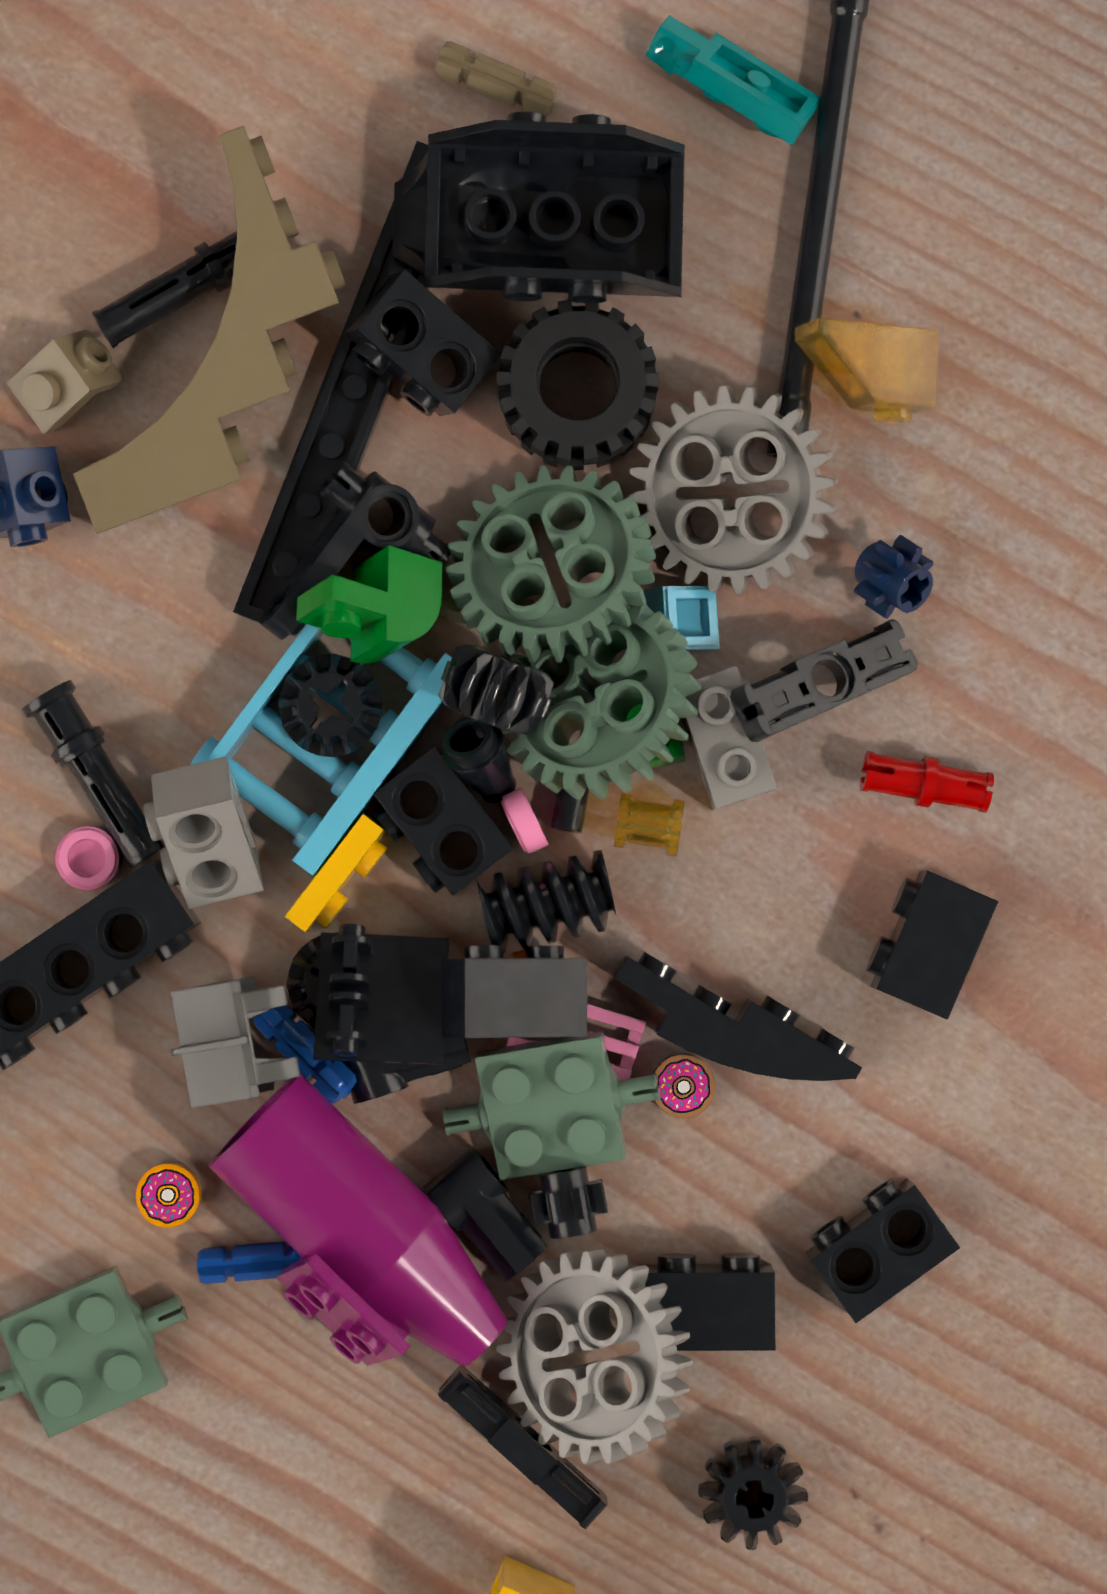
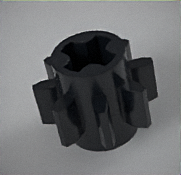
[528,1166,608,1239]

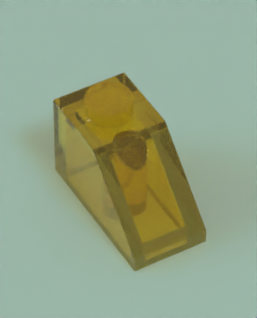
[795,317,939,424]

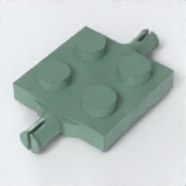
[443,1030,661,1180]
[0,1266,188,1438]

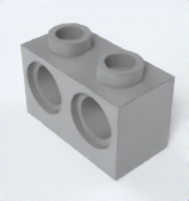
[682,666,778,810]
[143,756,264,909]

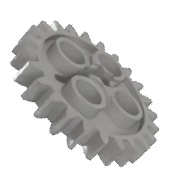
[629,385,838,594]
[496,1249,693,1464]

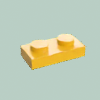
[285,814,388,932]

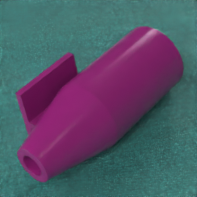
[208,1073,508,1367]

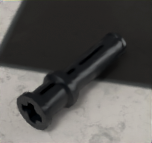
[22,680,165,868]

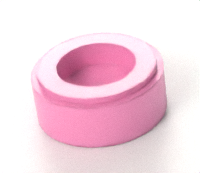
[500,787,549,854]
[55,826,122,890]

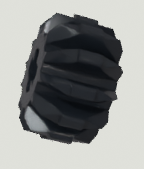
[438,644,554,735]
[698,1436,808,1550]

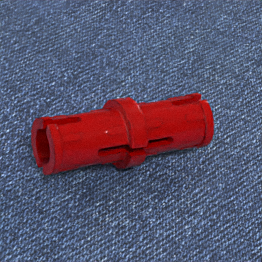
[860,751,994,813]

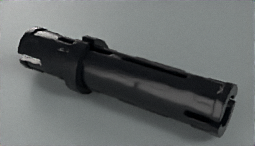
[92,231,237,349]

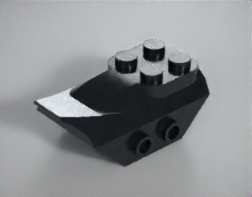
[393,112,685,304]

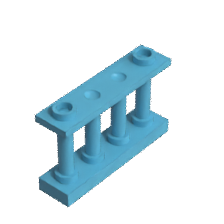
[190,577,452,876]

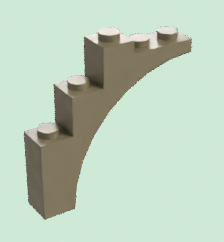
[73,126,346,534]

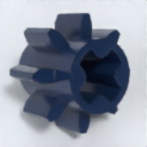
[854,535,934,619]

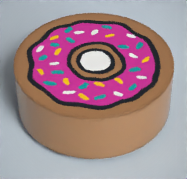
[653,1053,715,1118]

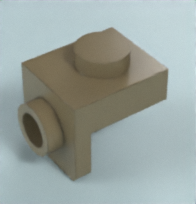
[6,330,123,435]

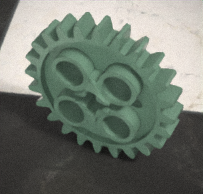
[446,465,656,663]
[501,602,701,800]

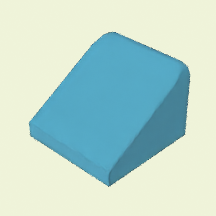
[643,586,720,651]

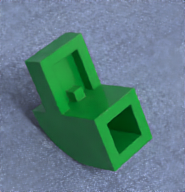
[296,545,442,664]

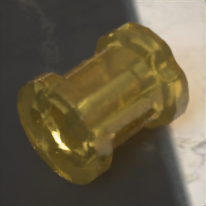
[614,792,685,857]

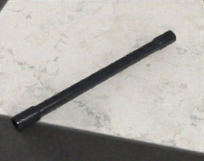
[767,0,869,458]

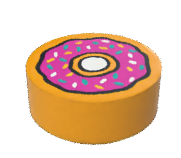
[136,1162,202,1228]

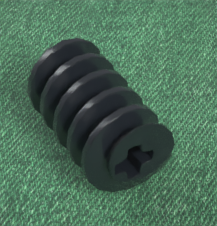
[476,850,616,954]

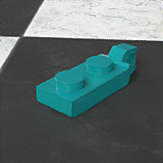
[646,15,820,145]

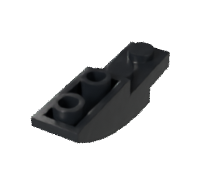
[613,952,862,1081]

